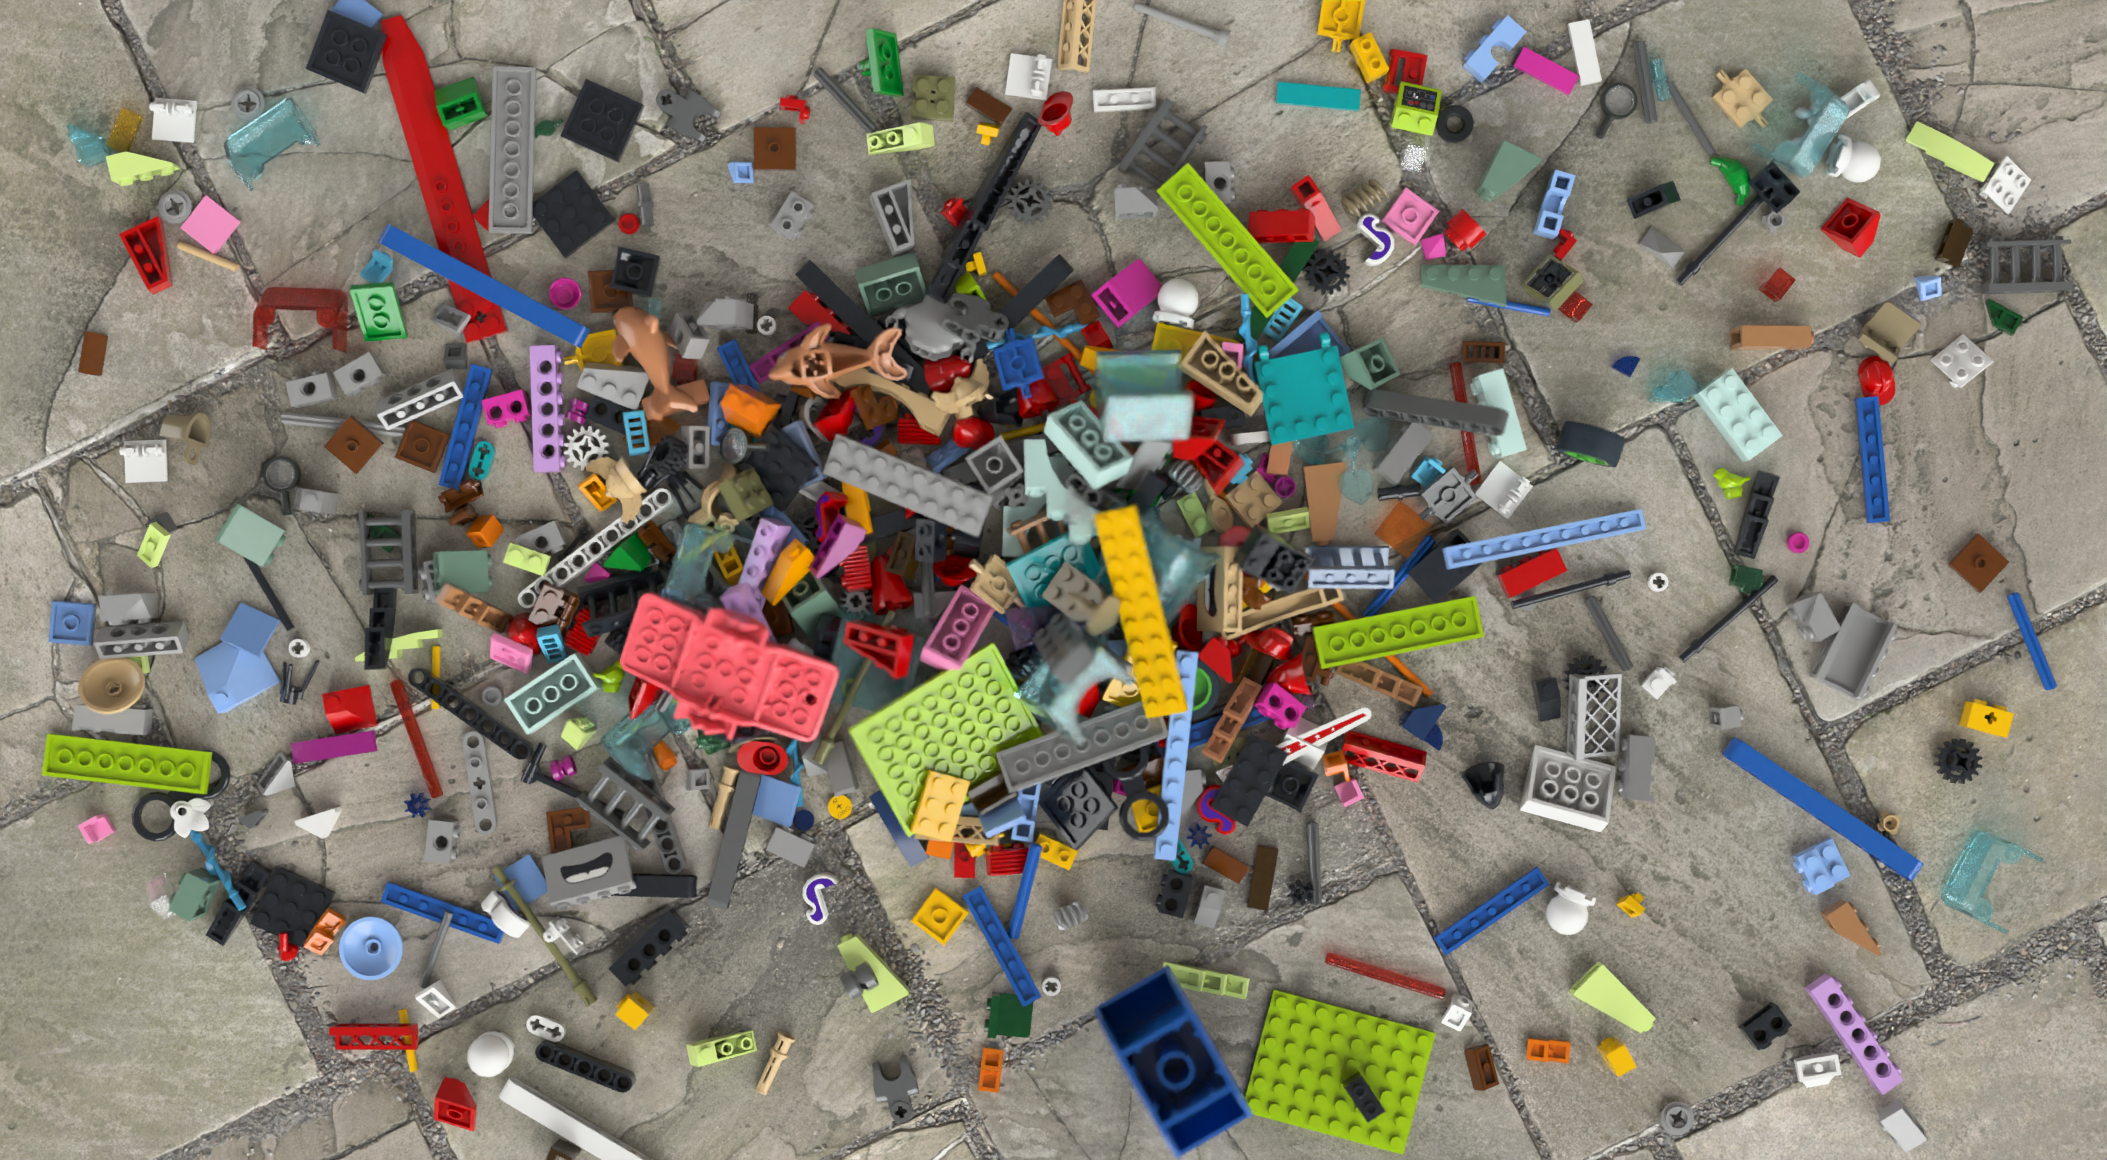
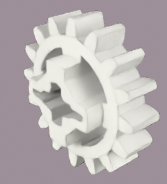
[564,426,610,471]

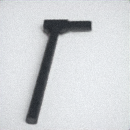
[520,742,625,819]

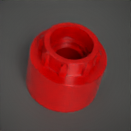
[1444,209,1487,251]

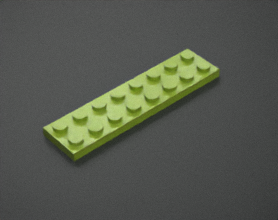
[1156,163,1299,318]
[1312,596,1484,669]
[42,733,212,794]

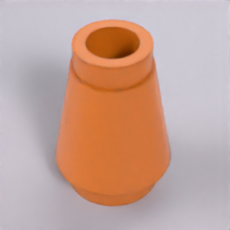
[651,738,678,771]

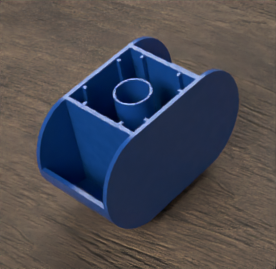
[1094,965,1254,1159]

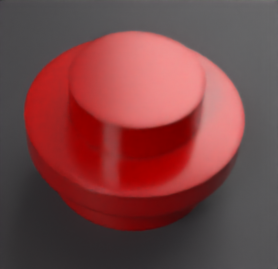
[618,213,640,235]

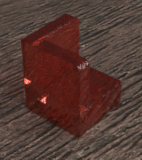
[1758,268,1796,302]

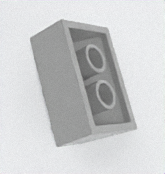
[1116,422,1174,490]

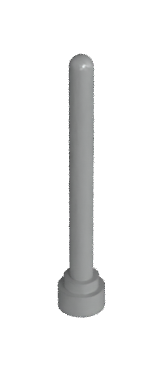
[1134,2,1231,47]

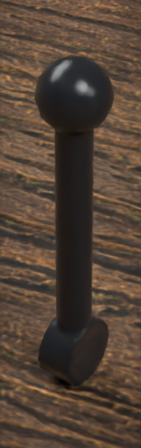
[558,527,589,562]

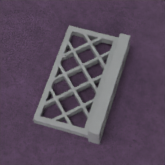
[1567,672,1622,761]

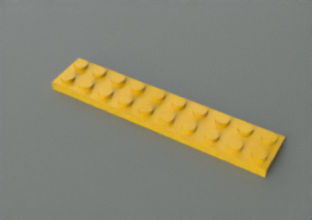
[1094,505,1189,718]

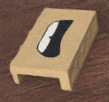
[1197,547,1243,632]

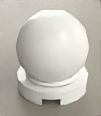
[1825,134,1881,183]
[1152,279,1198,330]
[1546,882,1597,935]
[467,1031,514,1077]

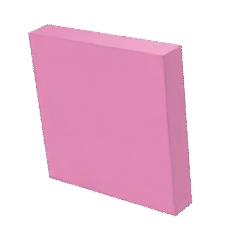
[1381,187,1439,246]
[180,195,241,255]
[490,632,533,674]

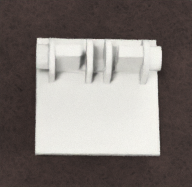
[1005,53,1052,100]
[149,98,197,143]
[1979,156,2031,215]
[1930,334,1993,388]
[119,440,168,483]
[1475,461,1533,519]
[543,916,586,955]

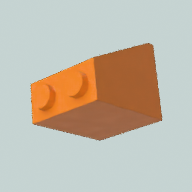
[721,384,782,439]

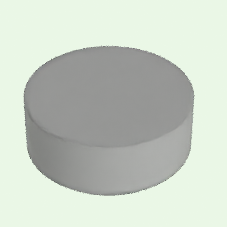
[481,686,504,707]

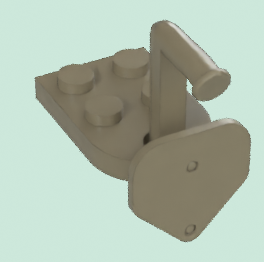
[1042,561,1120,635]

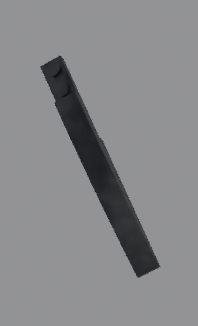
[925,112,1042,304]

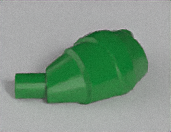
[1710,156,1751,206]

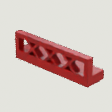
[1340,730,1427,783]
[329,1023,418,1050]

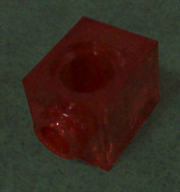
[1558,291,1593,323]
[672,354,699,385]

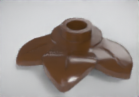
[1242,576,1271,610]

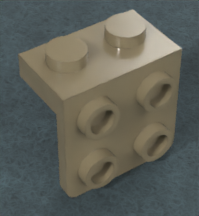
[1858,301,1921,364]

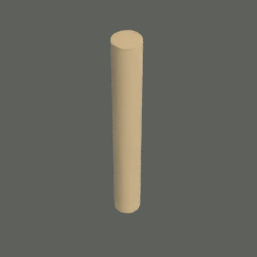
[177,241,240,272]

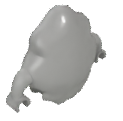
[886,292,976,363]

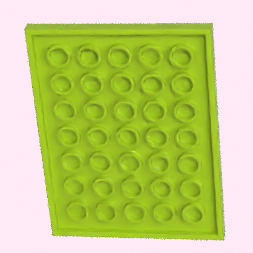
[847,641,1044,837]
[1244,989,1436,1155]

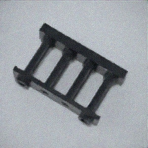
[577,564,665,638]

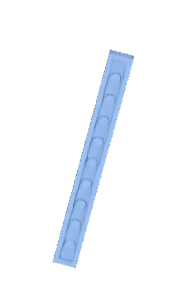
[1443,509,1646,569]
[1154,650,1198,861]

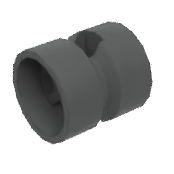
[840,961,879,1000]

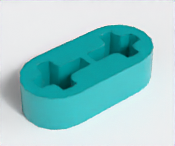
[469,441,496,480]

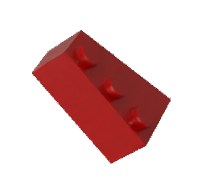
[119,216,173,295]
[1194,439,1245,496]
[843,619,914,679]

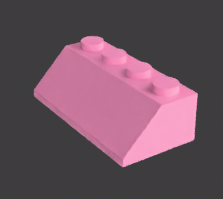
[920,585,995,670]

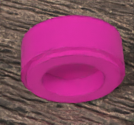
[1786,532,1809,553]

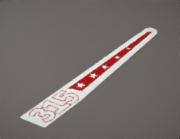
[1216,708,1372,782]

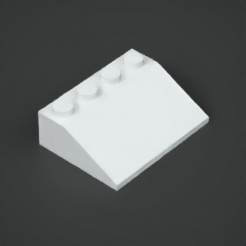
[1520,745,1616,832]

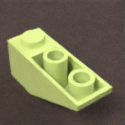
[866,122,935,155]
[105,151,180,186]
[561,717,597,750]
[686,1030,757,1067]

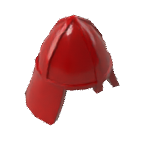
[924,355,971,394]
[951,416,995,451]
[507,612,548,655]
[1266,653,1312,695]

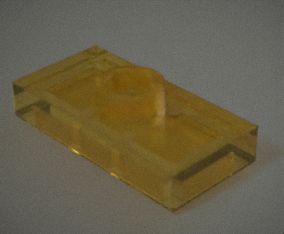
[105,107,144,152]

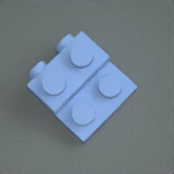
[1792,837,1851,895]

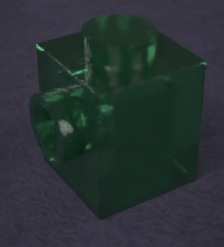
[1728,565,1764,594]

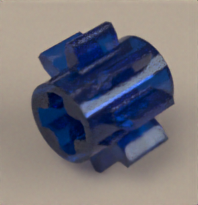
[404,792,432,818]
[1186,823,1212,850]

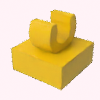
[976,121,1000,146]
[965,252,987,277]
[1616,892,1645,918]

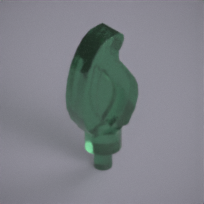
[535,118,564,139]

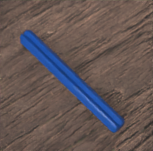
[1363,535,1436,617]
[2007,592,2057,690]
[1007,843,1042,939]

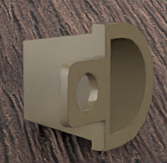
[159,412,211,465]

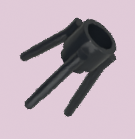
[637,444,686,490]
[667,470,706,521]
[280,660,320,705]

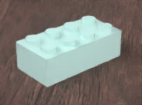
[1692,368,1783,462]
[1470,369,1527,459]
[1044,400,1133,489]
[504,653,602,735]

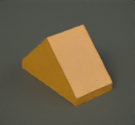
[577,473,618,512]

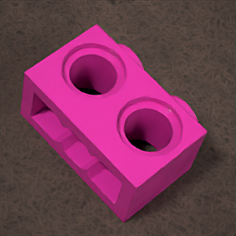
[481,389,532,428]
[1253,683,1306,729]

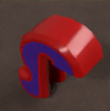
[815,491,849,542]
[1196,784,1236,835]

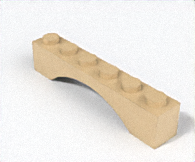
[829,367,951,437]
[1221,588,1344,640]

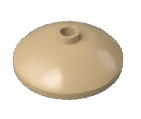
[78,657,145,714]

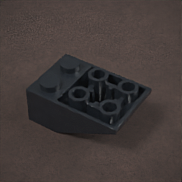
[1233,524,1314,594]
[1407,528,1483,604]

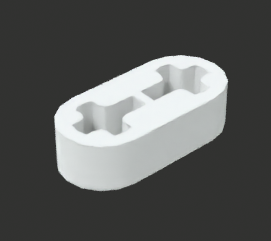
[1230,431,1270,445]
[526,1014,567,1042]

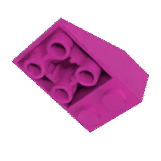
[1091,258,1162,330]

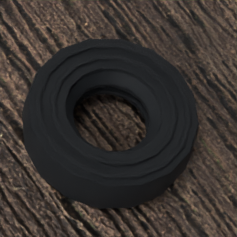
[1436,105,1474,143]

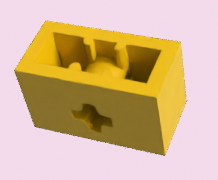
[1349,32,1389,84]
[1959,699,2014,738]
[1035,832,1078,870]
[615,991,655,1030]
[1597,1037,1637,1077]

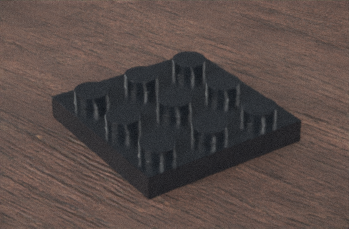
[306,10,388,94]
[560,79,645,163]
[533,170,616,258]
[737,423,819,512]
[1038,767,1119,850]
[250,866,335,950]

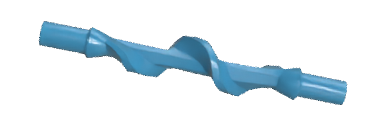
[1238,293,1258,386]
[986,322,1088,350]
[786,737,804,807]
[189,829,246,911]

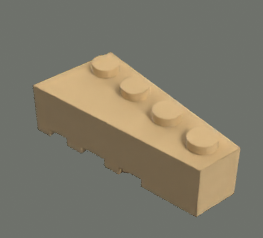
[1181,331,1263,416]

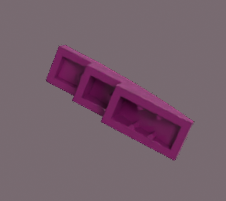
[749,321,830,384]
[291,730,377,764]

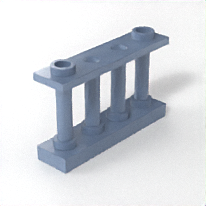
[1305,545,1395,589]

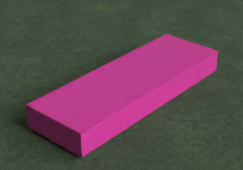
[1513,47,1579,95]

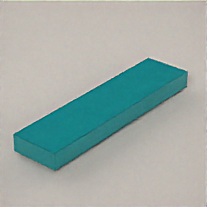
[1275,82,1361,112]

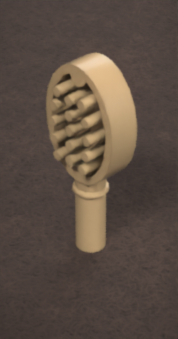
[1203,478,1233,533]

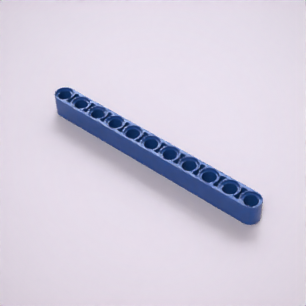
[378,223,590,348]
[1722,737,1924,882]

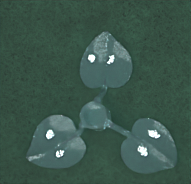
[1293,418,1390,504]

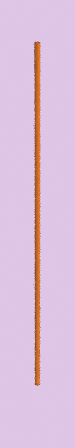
[992,271,1433,698]

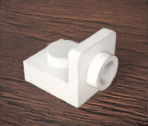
[1640,667,1677,700]
[1441,993,1472,1031]

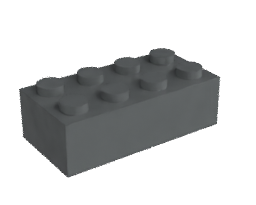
[1033,612,1099,688]

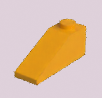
[703,525,745,587]
[761,538,815,606]

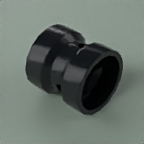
[1160,472,1180,501]

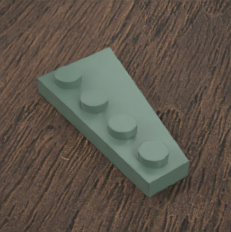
[1420,264,1506,307]

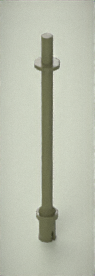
[812,610,896,765]
[492,865,598,1007]

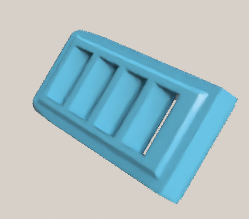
[1262,298,1303,343]
[623,410,650,456]
[536,625,569,664]

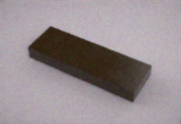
[1247,845,1279,911]

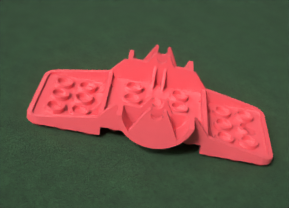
[620,592,839,742]

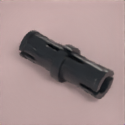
[1377,483,1421,502]

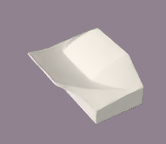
[1794,1053,1842,1088]

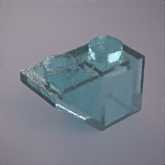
[66,124,112,168]
[1648,369,1701,404]

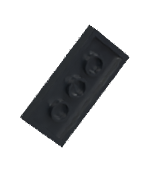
[1210,733,1288,827]

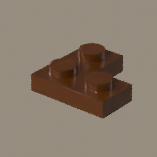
[1045,279,1101,326]
[850,384,899,430]
[546,807,592,854]

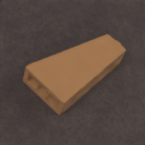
[1730,325,1814,351]
[1302,462,1346,546]

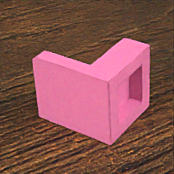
[1221,342,1244,370]
[1334,777,1364,807]
[78,813,116,844]

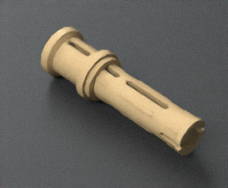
[708,765,741,830]
[755,1031,796,1095]

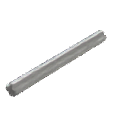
[281,412,407,437]

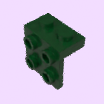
[984,992,1034,1039]

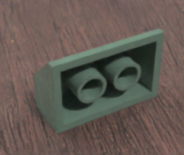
[855,252,927,317]

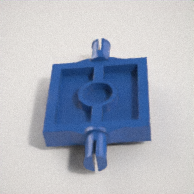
[993,328,1045,399]

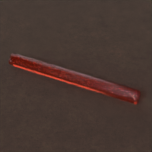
[1449,362,1482,486]
[390,679,443,798]
[1325,953,1446,1000]

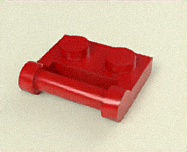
[1382,49,1428,94]
[1042,352,1091,407]

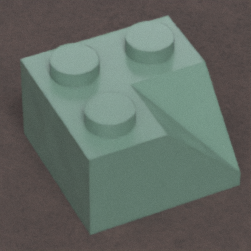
[1340,337,1401,390]
[168,867,222,921]

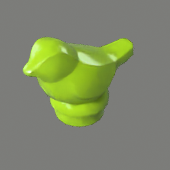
[1713,468,1751,499]
[592,659,625,693]

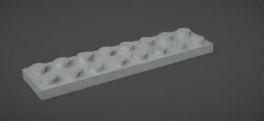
[489,66,536,234]
[823,434,994,537]
[996,701,1169,793]

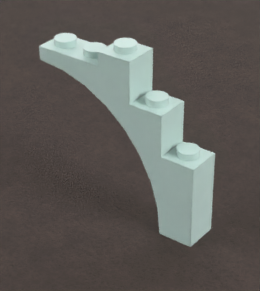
[1023,439,1100,544]
[1002,453,1081,557]

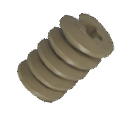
[1341,178,1389,222]

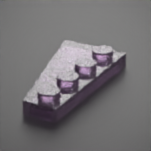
[1004,605,1087,650]

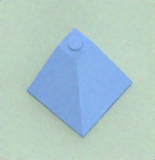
[195,642,281,714]

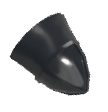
[977,388,1024,428]
[1461,762,1505,810]

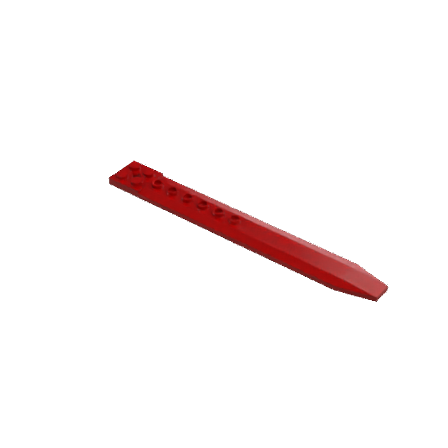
[381,15,508,344]

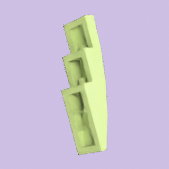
[1906,121,1994,183]
[355,629,443,661]
[1163,962,1250,999]

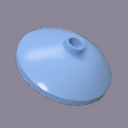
[339,916,403,980]

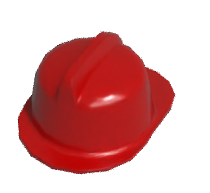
[1038,91,1073,136]
[1858,356,1895,406]
[933,554,980,587]
[1171,604,1203,651]
[1245,627,1293,660]
[737,741,788,775]

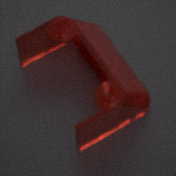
[252,287,348,353]

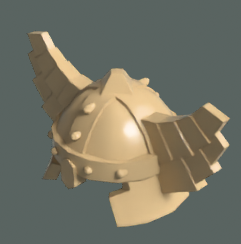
[931,358,994,420]
[585,456,648,524]
[687,462,737,528]

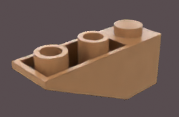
[1820,900,1882,956]

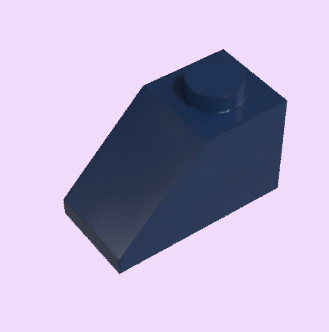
[1399,703,1447,741]

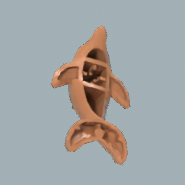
[611,306,698,421]
[769,324,908,398]

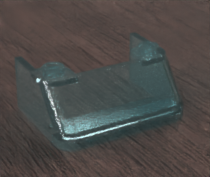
[1751,71,1849,178]
[224,98,320,191]
[664,523,753,615]
[600,692,691,780]
[1941,830,2044,934]

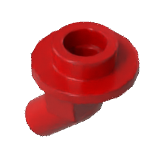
[1227,634,1247,658]
[277,932,299,961]

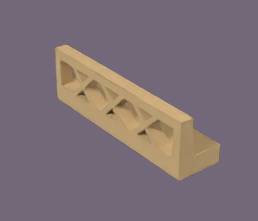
[1057,0,1096,73]
[915,816,1000,846]

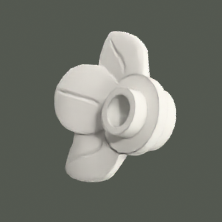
[170,798,211,838]

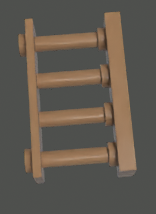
[1006,495,1101,554]

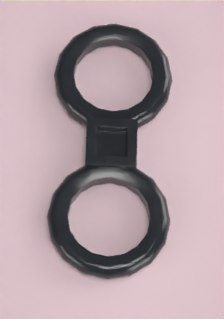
[1100,745,1169,841]
[131,750,231,842]

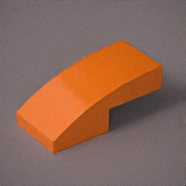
[303,908,346,956]
[1526,1038,1571,1064]
[978,1048,1004,1093]

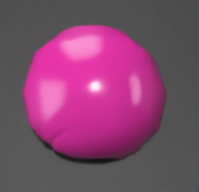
[549,277,581,310]

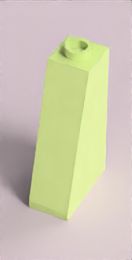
[838,933,910,1013]
[1569,961,1656,1033]

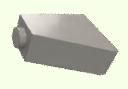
[293,487,339,515]
[826,738,859,797]

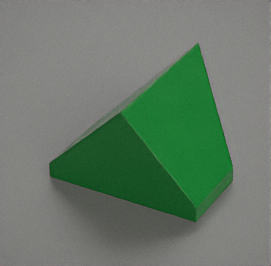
[604,532,651,571]

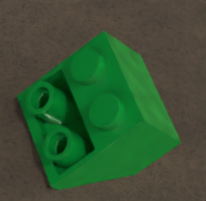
[434,76,489,131]

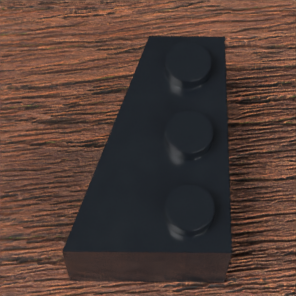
[951,484,987,560]

